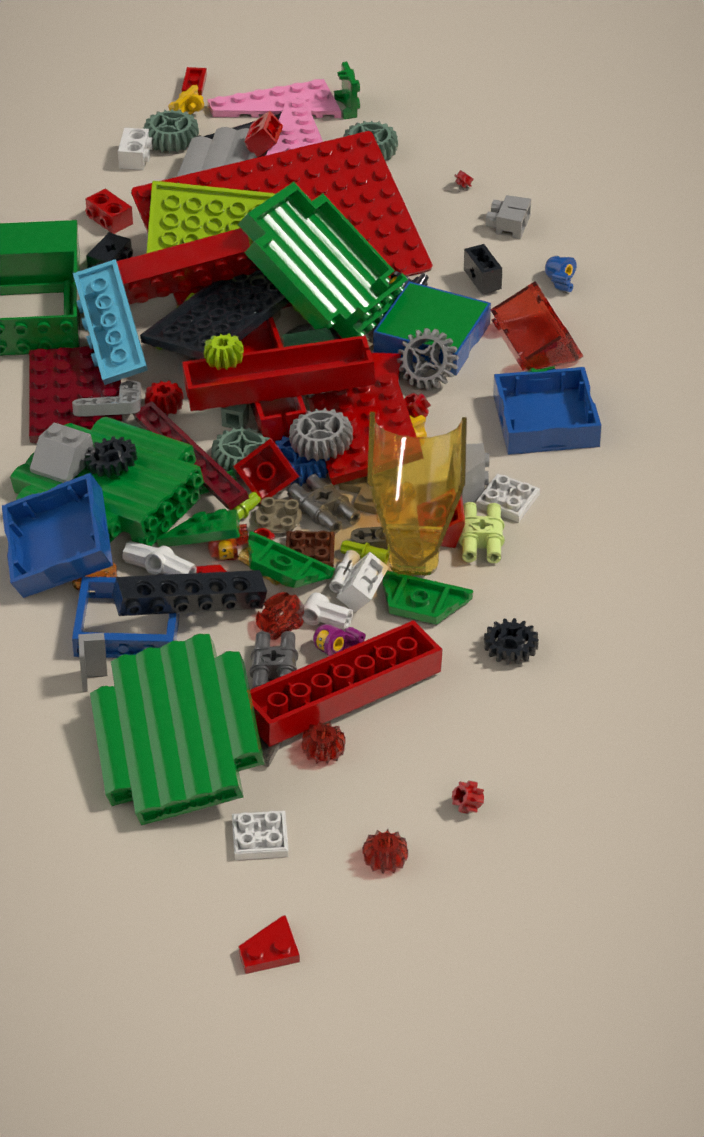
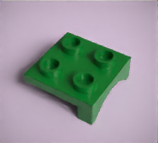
[334,61,360,120]

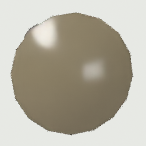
[255,497,302,534]

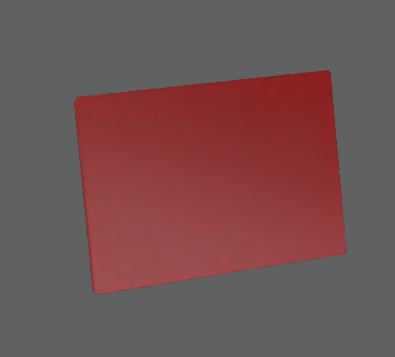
[131,131,433,309]

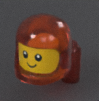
[208,524,248,561]

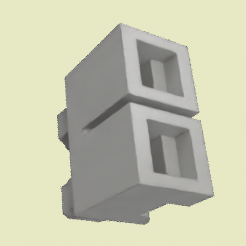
[486,195,531,239]

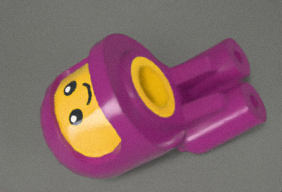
[313,624,366,656]

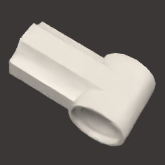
[299,592,353,629]

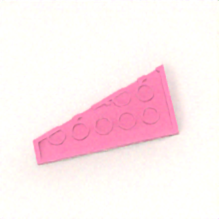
[207,79,341,118]
[266,99,323,155]

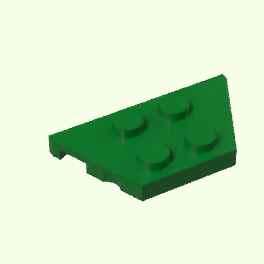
[156,509,240,547]
[247,531,335,588]
[382,570,473,625]

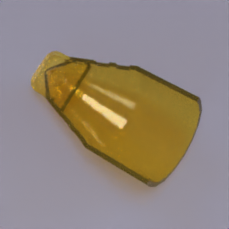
[367,412,467,576]

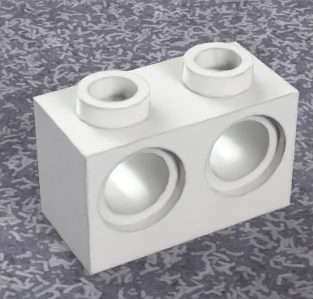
[118,128,153,170]
[336,552,389,612]

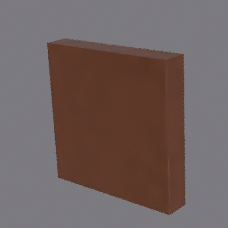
[286,530,335,568]

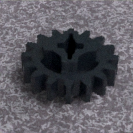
[85,436,138,477]
[484,618,539,665]

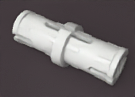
[329,550,360,593]

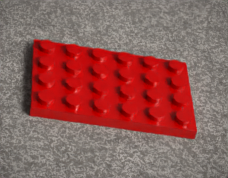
[307,373,424,485]

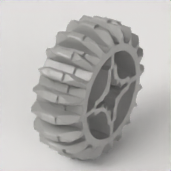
[397,328,459,390]
[289,408,353,462]

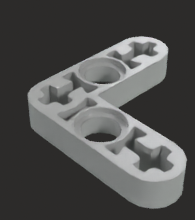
[72,381,142,416]

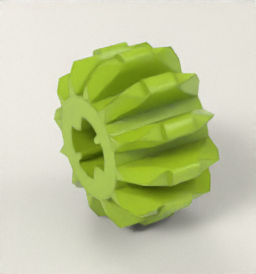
[204,333,244,370]

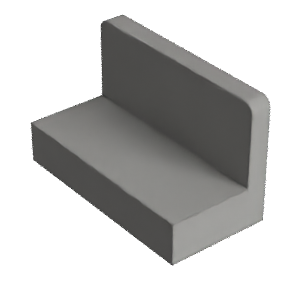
[78,633,108,691]

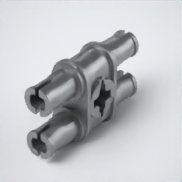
[287,474,361,534]
[249,631,299,689]

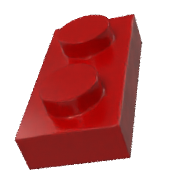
[182,67,207,96]

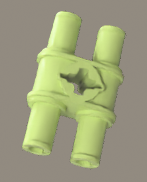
[459,502,505,563]

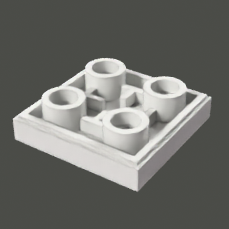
[476,474,540,523]
[232,811,289,860]

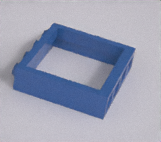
[72,576,180,658]

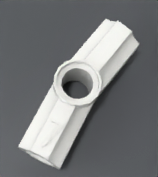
[122,541,196,575]

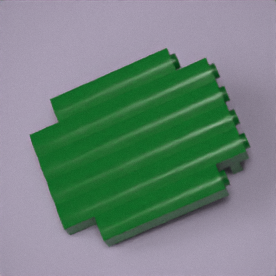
[238,182,408,338]
[10,417,204,546]
[90,634,264,826]

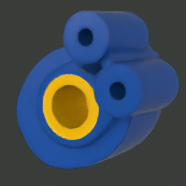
[545,256,577,292]

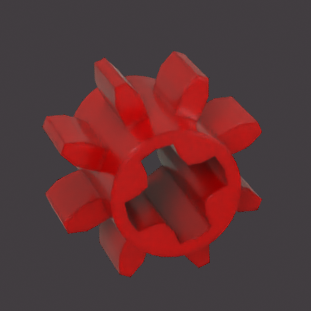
[404,393,431,418]
[452,780,484,814]

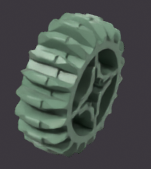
[143,109,199,153]
[343,121,398,160]
[211,426,270,478]

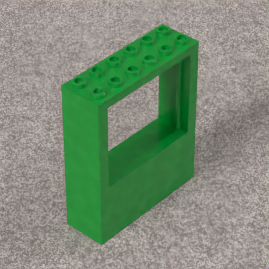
[0,220,80,356]

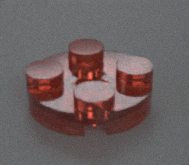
[256,592,304,640]

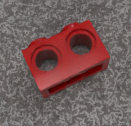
[244,110,283,157]
[85,188,133,234]

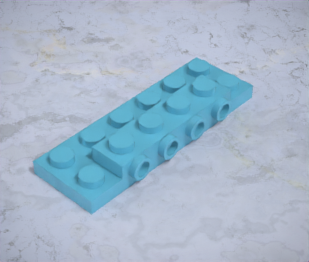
[73,259,148,385]

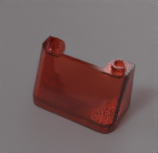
[490,281,584,371]

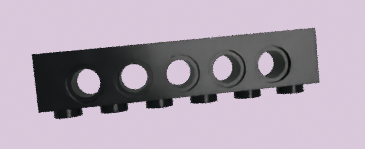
[112,570,268,616]

